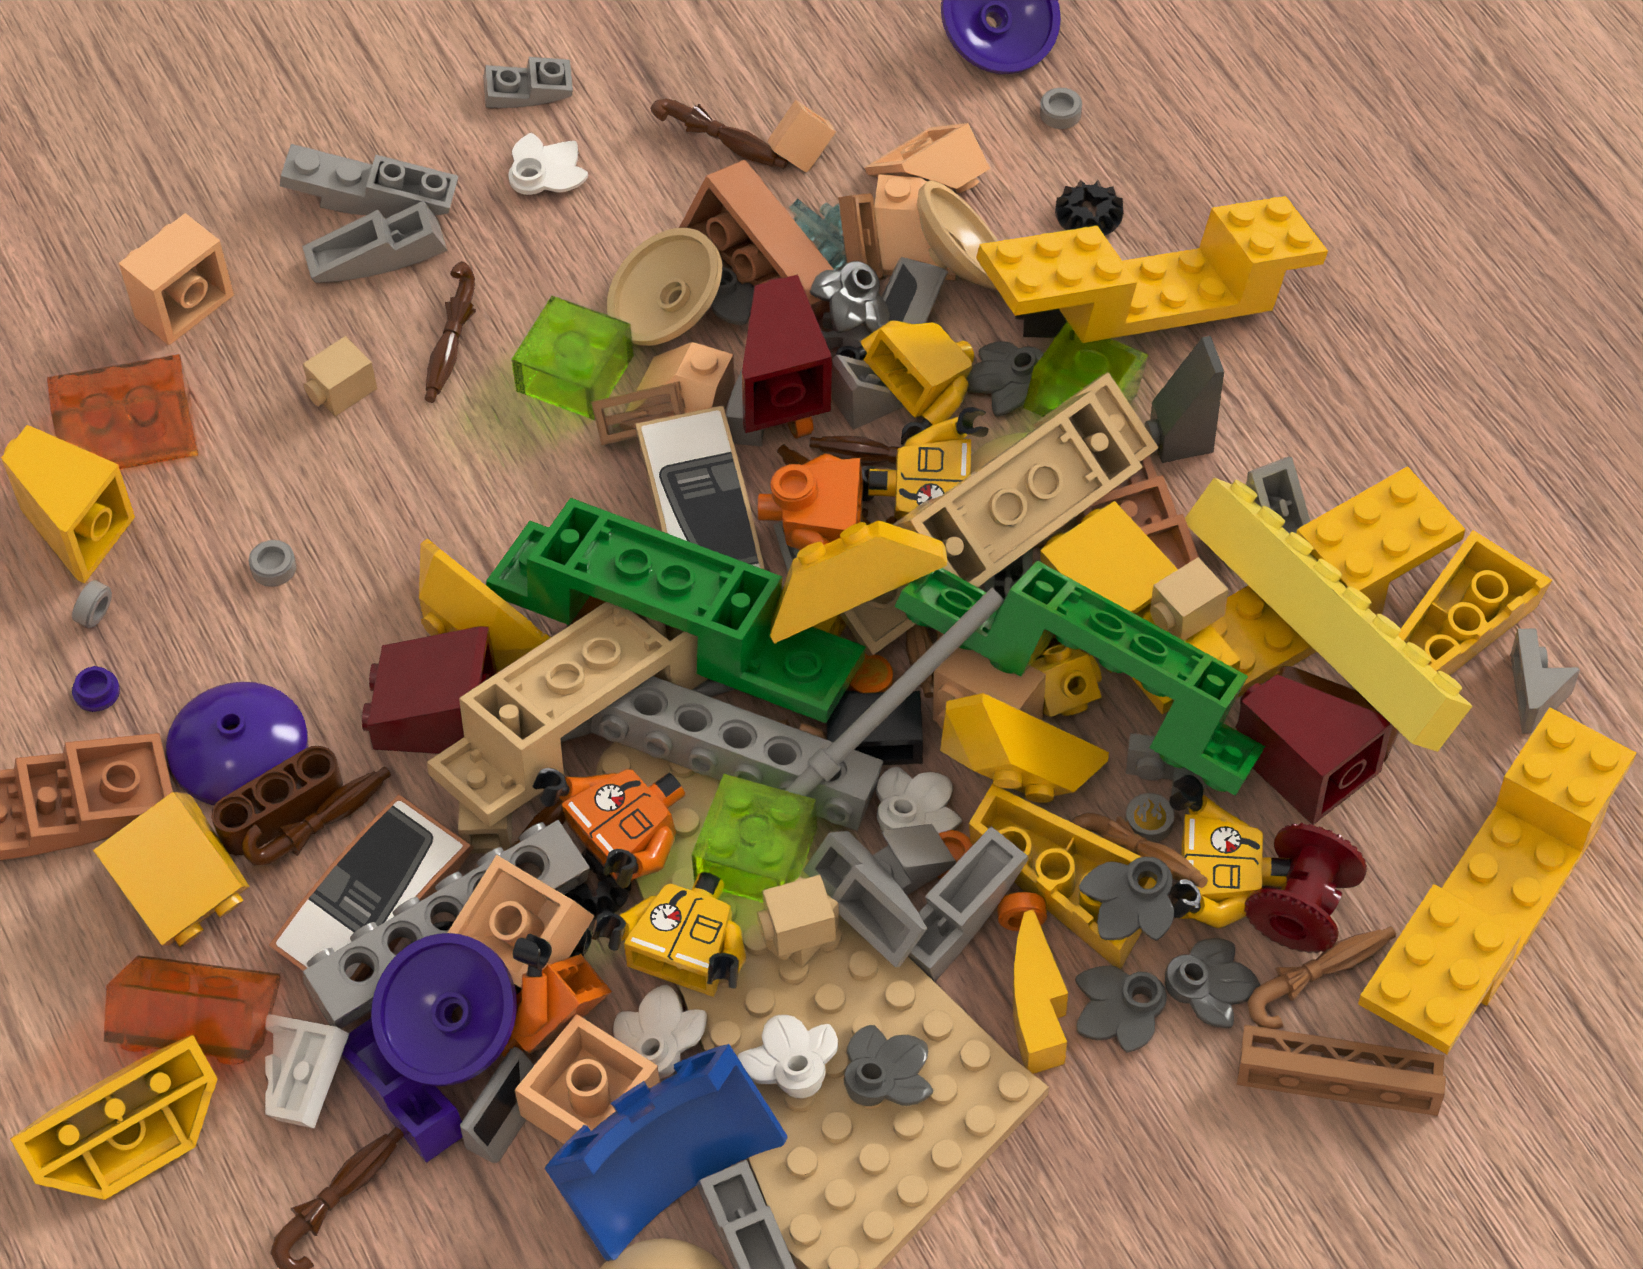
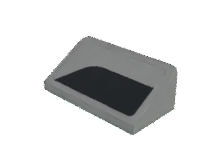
[882,257,948,324]
[460,1046,534,1163]

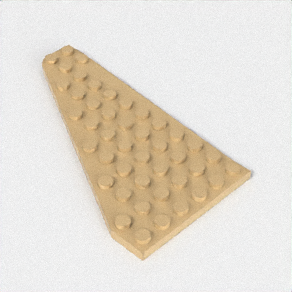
[596,742,1049,1269]

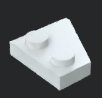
[265,1014,349,1129]

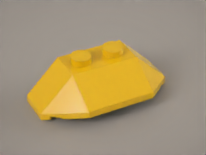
[770,520,947,644]
[419,538,551,673]
[940,693,1109,803]
[10,1035,218,1200]

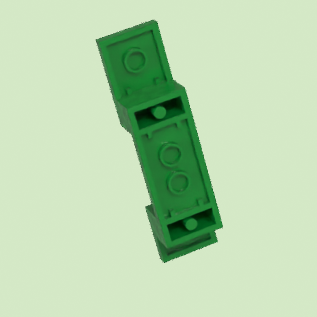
[486,498,866,723]
[894,560,1266,796]

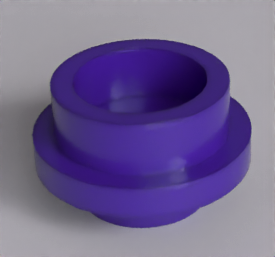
[72,666,120,712]

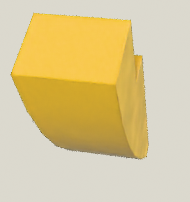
[1013,909,1068,1074]

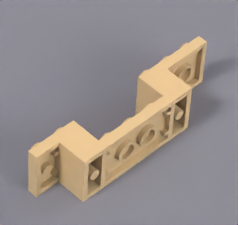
[840,372,1159,656]
[427,602,708,828]

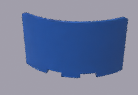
[544,1044,788,1261]

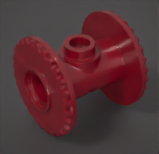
[1244,823,1367,953]

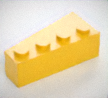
[1398,530,1552,676]
[969,784,1157,969]

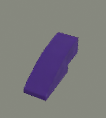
[341,1018,463,1163]

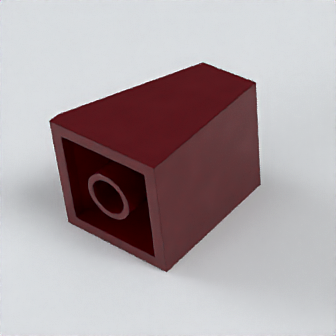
[742,274,832,433]
[362,626,497,754]
[1236,674,1392,825]

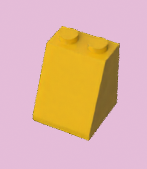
[1,425,135,584]
[1040,501,1178,673]
[93,792,250,947]

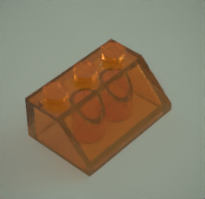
[47,354,199,469]
[104,955,280,1065]

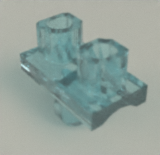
[789,198,847,270]

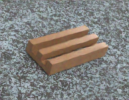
[838,193,884,283]
[591,382,685,445]

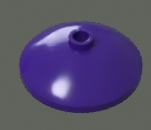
[941,0,1061,74]
[166,682,309,805]
[371,933,517,1086]

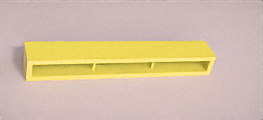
[1185,478,1472,752]

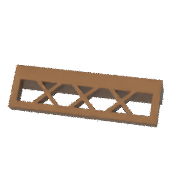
[1236,1025,1446,1116]

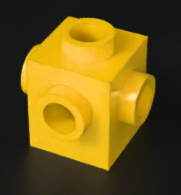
[1031,644,1102,717]

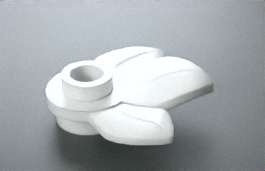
[508,133,588,195]
[876,767,962,834]
[613,984,707,1079]
[738,1015,838,1098]

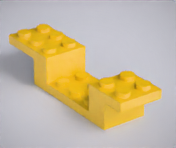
[976,196,1328,343]
[1131,466,1465,715]
[1358,707,1637,1055]

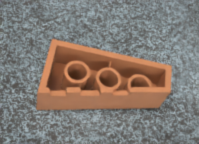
[679,159,834,321]

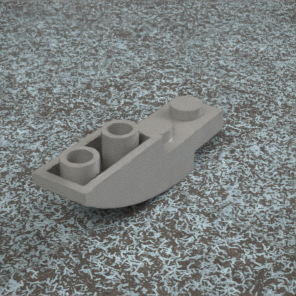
[280,144,458,218]

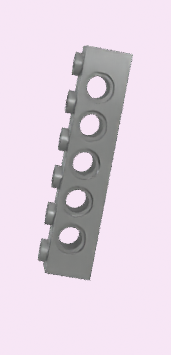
[590,676,883,831]
[303,820,590,1029]

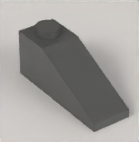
[1145,336,1224,463]

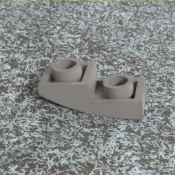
[483,57,573,108]

